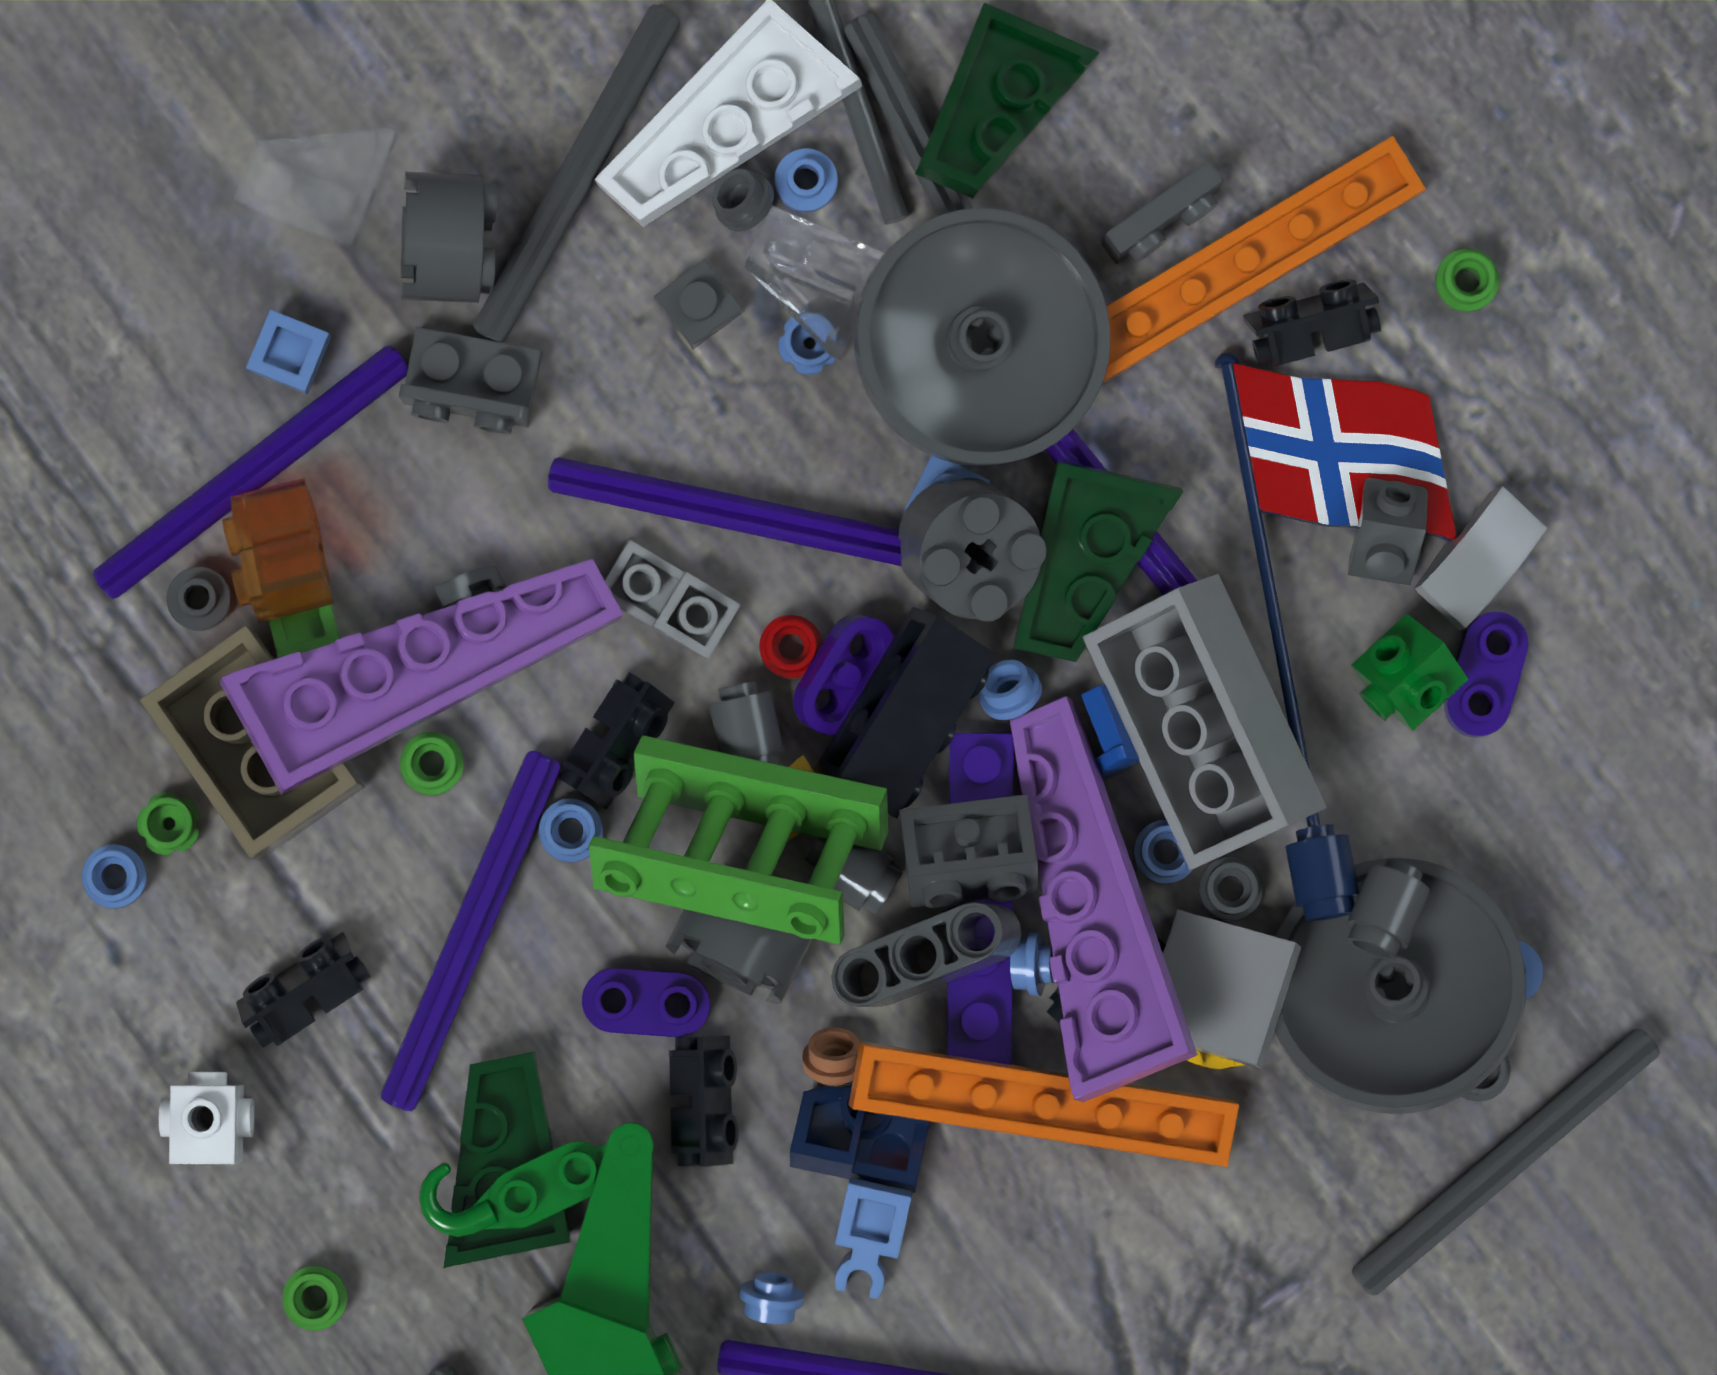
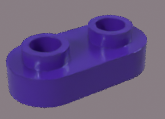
[1444,612,1528,738]
[793,614,894,735]
[582,969,711,1037]

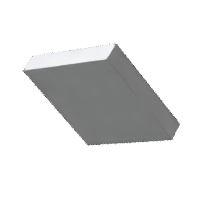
[1163,910,1301,1069]

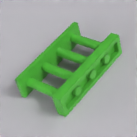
[589,735,889,945]

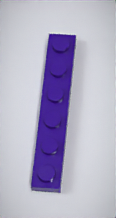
[947,733,1014,1065]

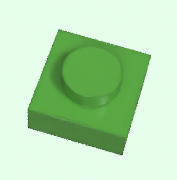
[263,583,341,658]

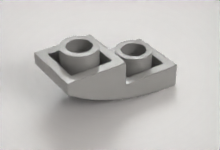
[1414,486,1547,631]
[604,539,741,660]

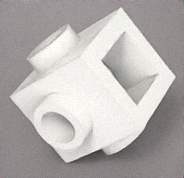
[159,1072,255,1164]

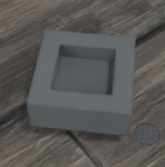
[654,259,743,350]

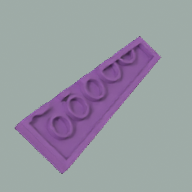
[220,559,623,795]
[1010,696,1198,1102]

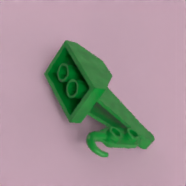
[419,1122,683,1375]

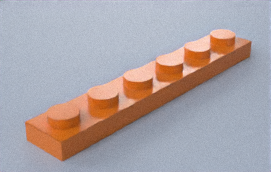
[1102,136,1426,385]
[849,1041,1239,1167]

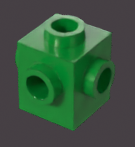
[1351,613,1469,731]

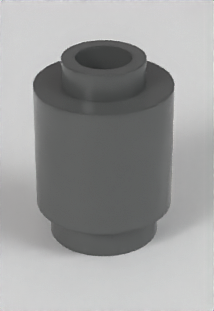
[709,681,784,765]
[804,837,904,915]
[1347,859,1430,961]

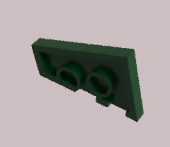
[915,3,1100,199]
[1013,460,1183,662]
[443,1052,572,1268]

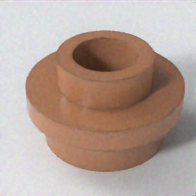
[802,1027,860,1086]

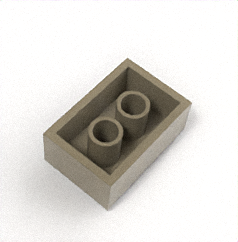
[139,625,365,861]

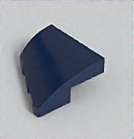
[790,1085,930,1193]

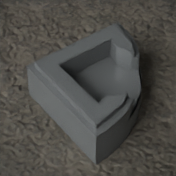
[433,566,506,608]

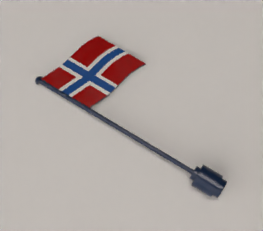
[1215,352,1457,922]

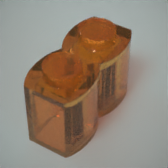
[222,478,334,623]

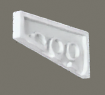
[595,0,863,227]

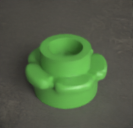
[137,792,200,855]

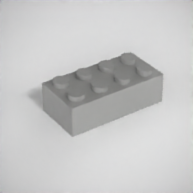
[1083,574,1327,870]

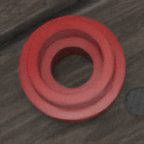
[759,615,823,679]

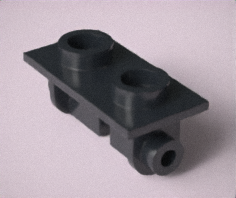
[1243,279,1381,368]
[560,672,675,809]
[236,932,371,1048]
[669,1036,739,1167]

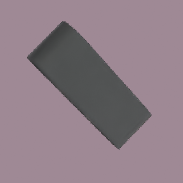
[831,902,1022,1007]

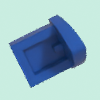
[1081,684,1140,780]

